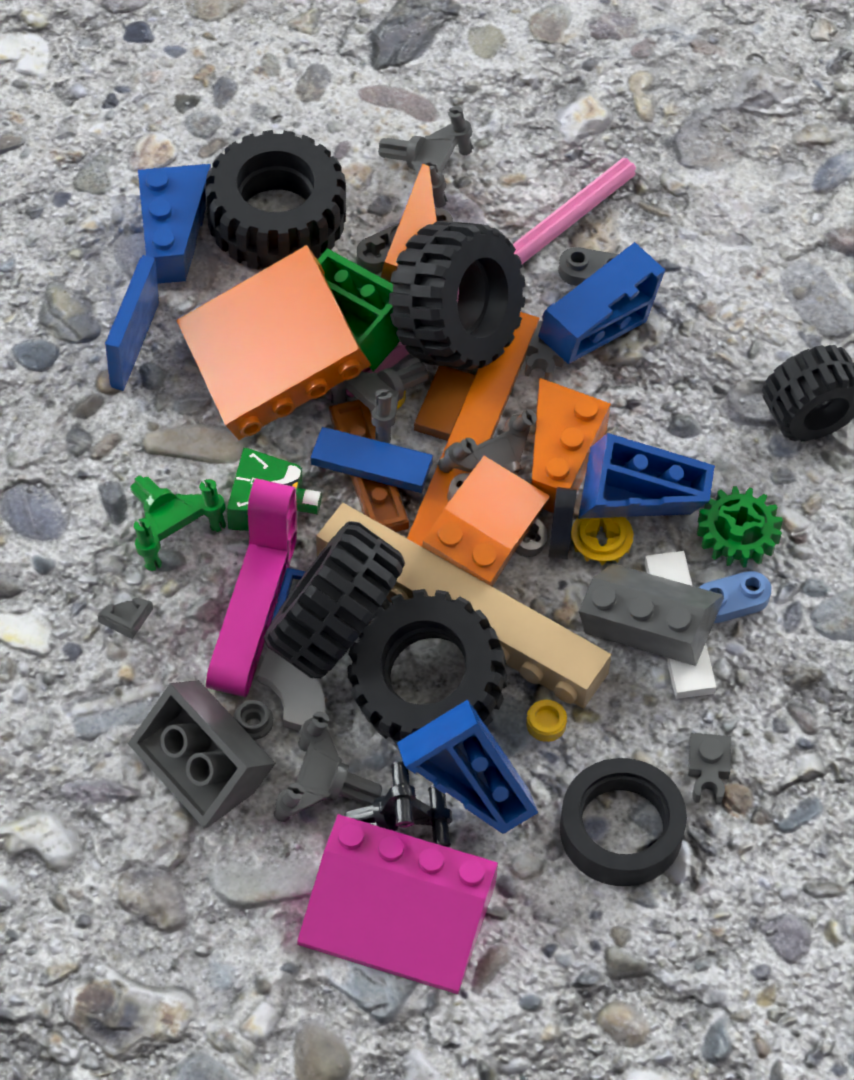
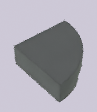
[97,598,153,639]

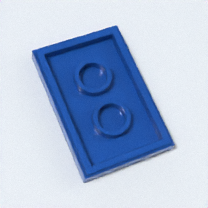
[105,255,159,391]

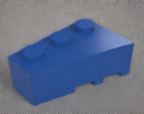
[138,164,211,284]
[538,242,665,364]
[578,433,715,519]
[397,700,538,834]

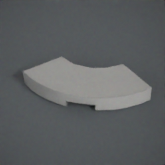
[258,648,325,731]

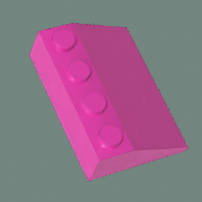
[297,814,498,994]

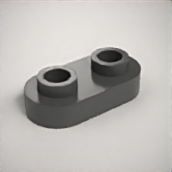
[558,247,618,286]

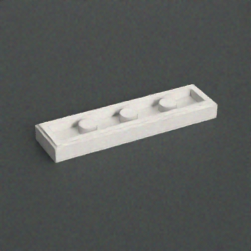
[645,551,716,699]

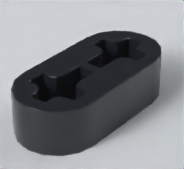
[548,487,577,560]

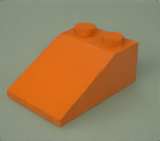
[381,164,437,284]
[422,456,550,587]

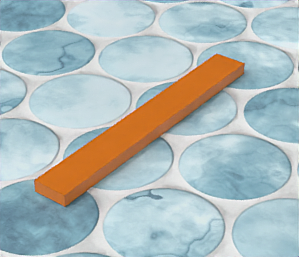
[407,312,540,547]

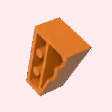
[531,378,611,513]

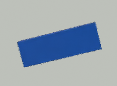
[310,427,433,493]

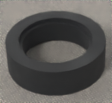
[560,758,687,886]

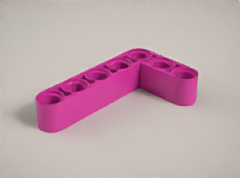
[206,478,297,697]

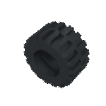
[762,345,854,442]

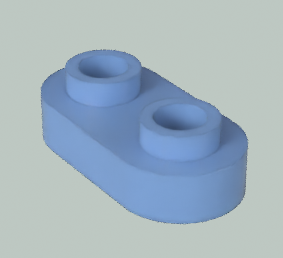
[699,571,772,623]

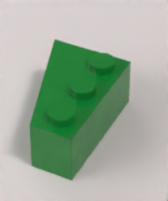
[317,248,400,372]

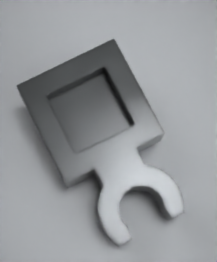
[524,320,564,381]
[688,733,731,805]

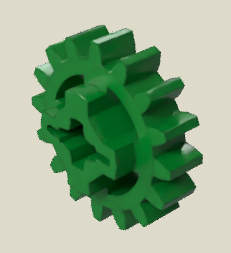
[697,486,783,568]

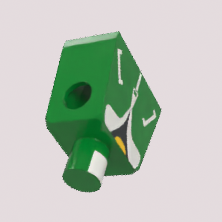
[227,447,322,531]

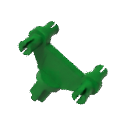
[130,475,226,571]

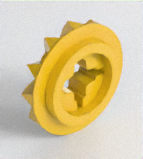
[571,517,634,566]

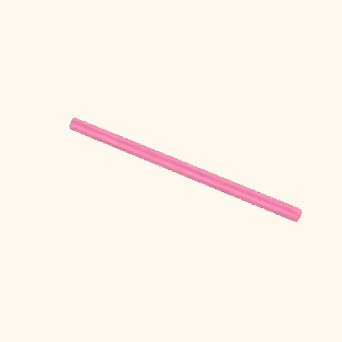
[346,158,636,397]

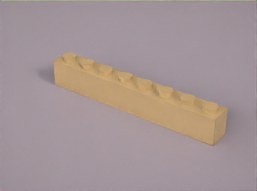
[316,502,612,709]

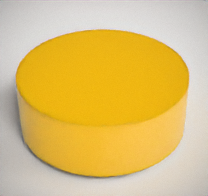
[526,699,567,742]

